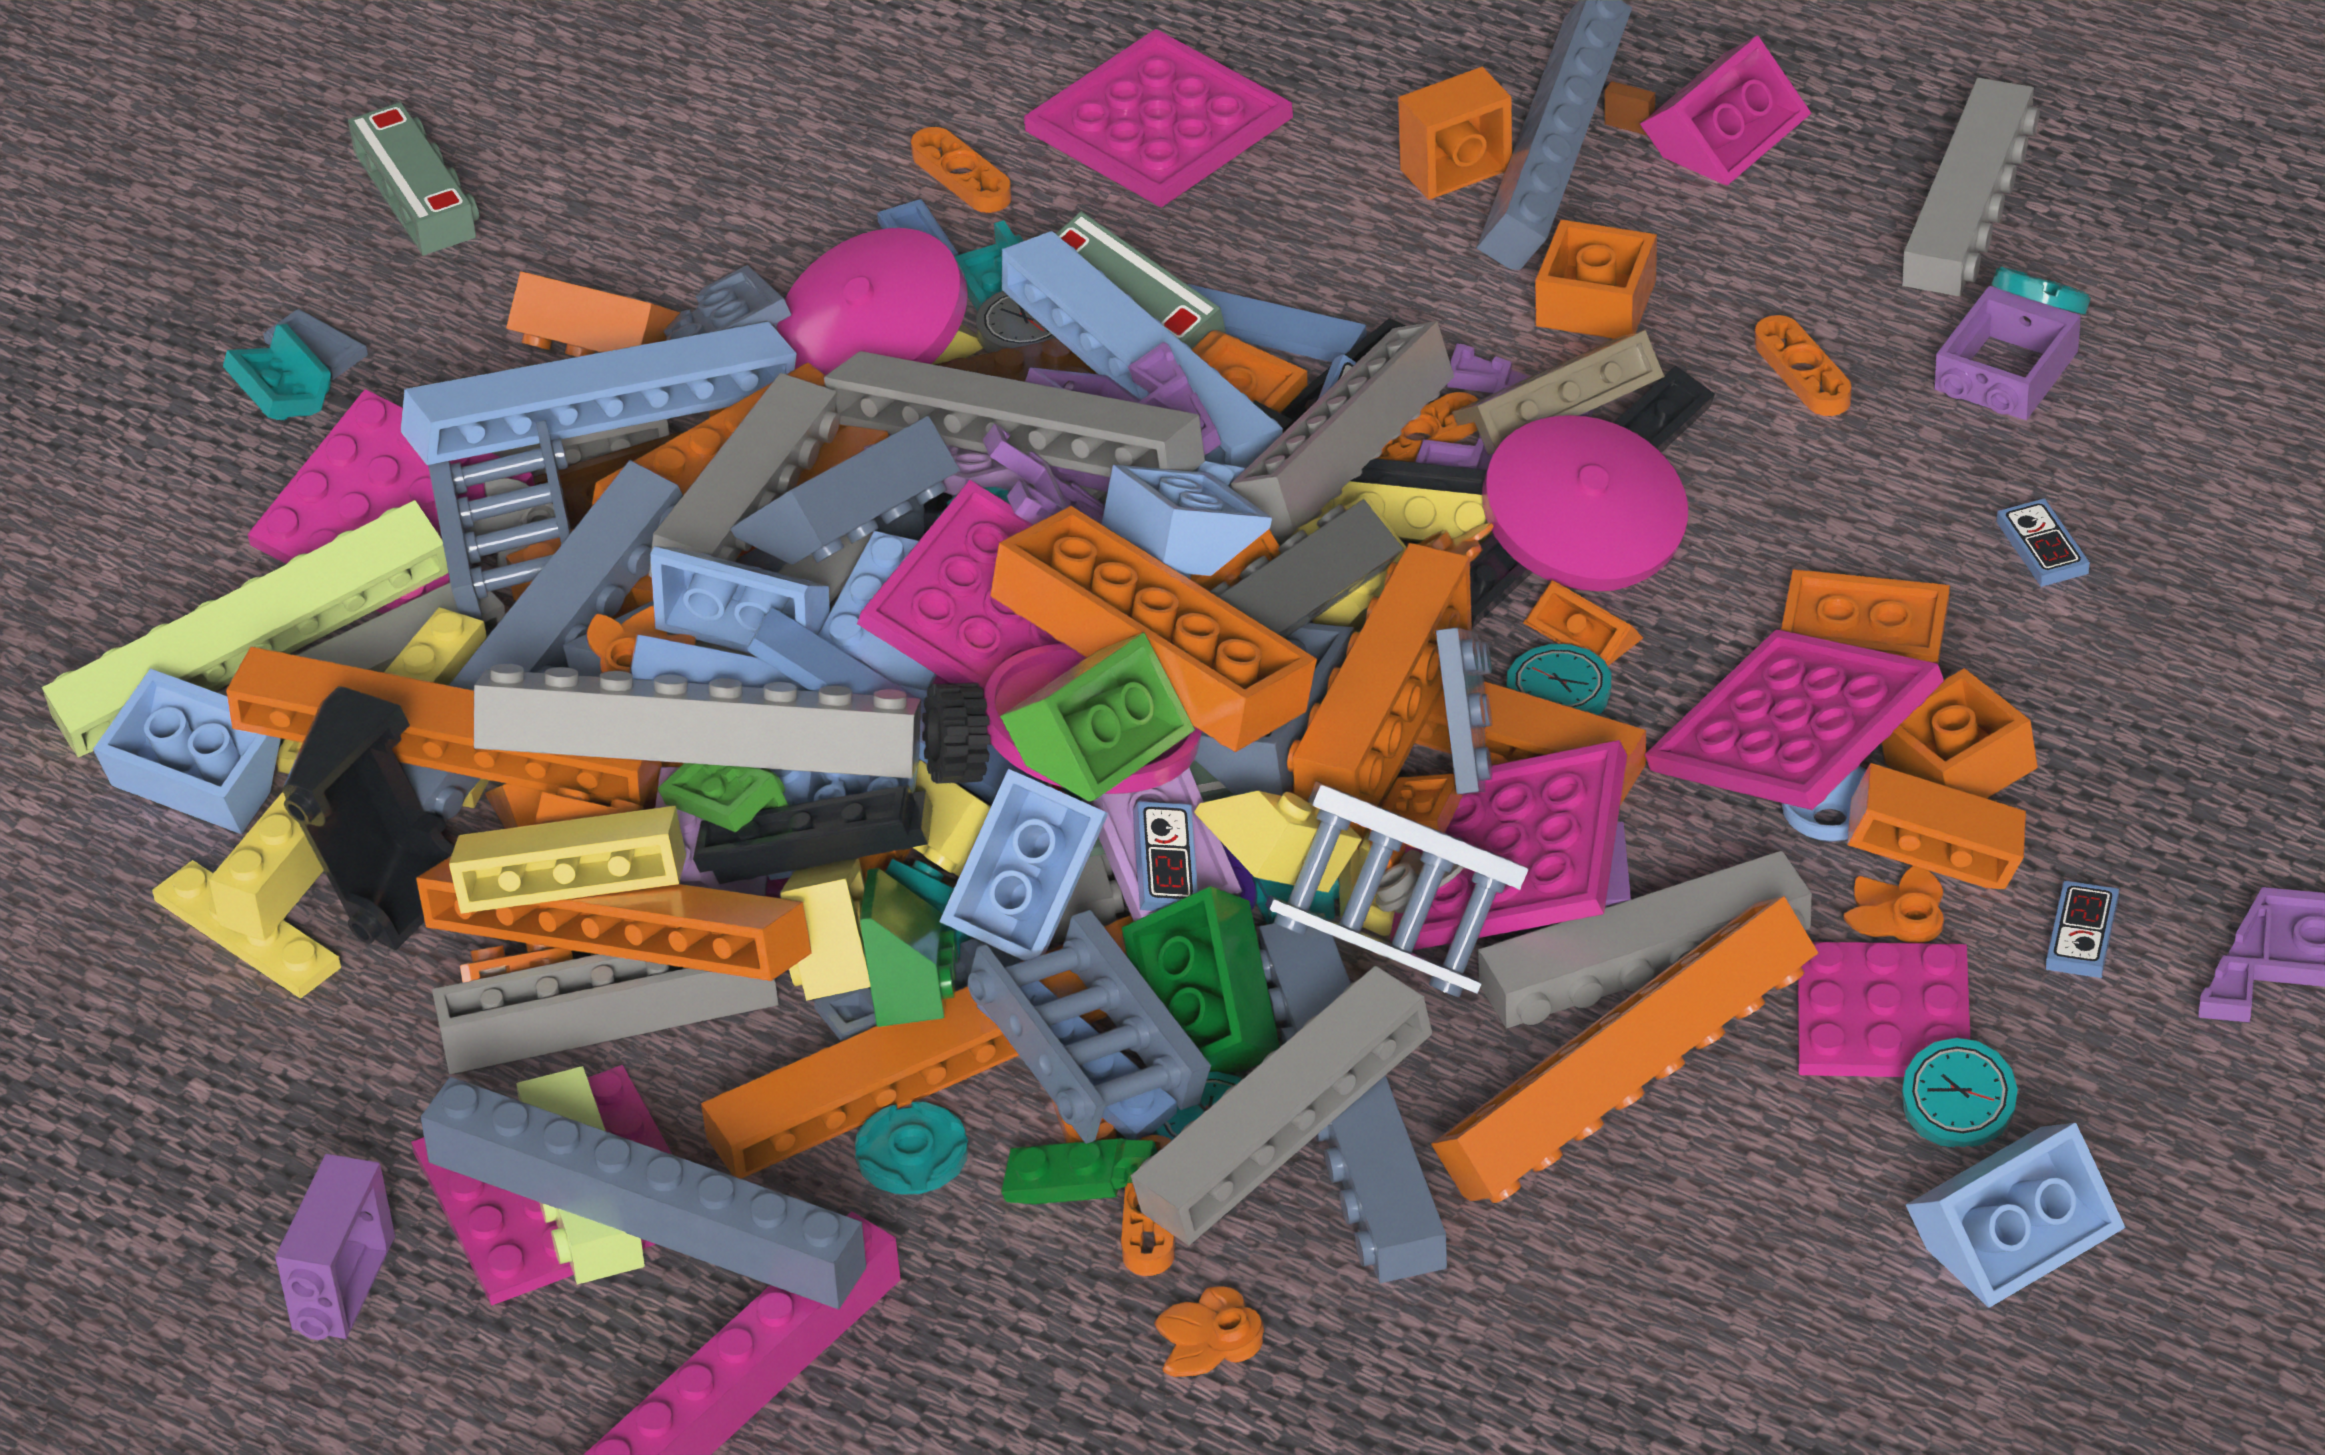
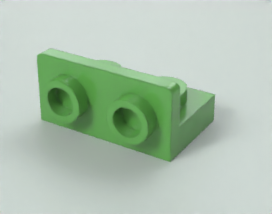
[657,763,789,832]

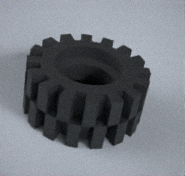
[922,683,990,784]

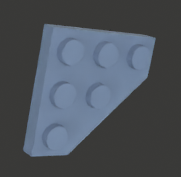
[664,265,791,340]
[1436,628,1492,795]

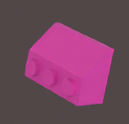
[1640,35,1811,186]

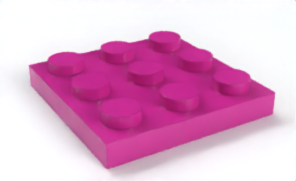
[1798,942,1970,1077]

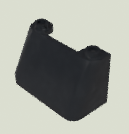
[283,686,454,950]

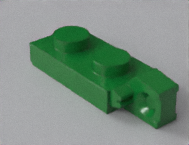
[1001,1138,1158,1204]

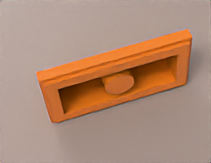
[1523,580,1643,666]

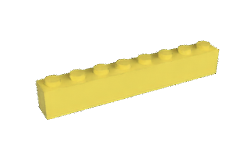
[209,607,487,941]

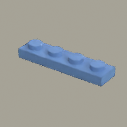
[977,980,1177,1140]

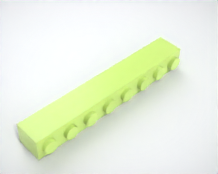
[42,500,448,757]

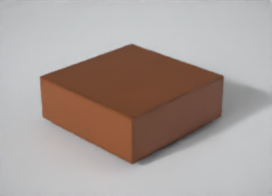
[1605,81,1656,136]

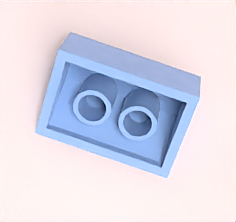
[1102,465,1272,579]
[818,531,937,690]
[650,546,830,654]
[93,668,281,834]
[939,769,1108,961]
[1906,1123,2126,1308]

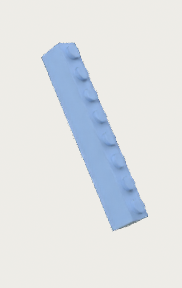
[1002,231,1283,468]
[401,322,797,465]

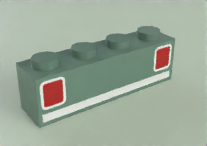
[348,102,479,256]
[1056,211,1226,350]

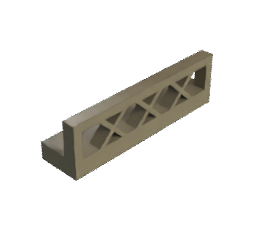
[1452,330,1664,455]

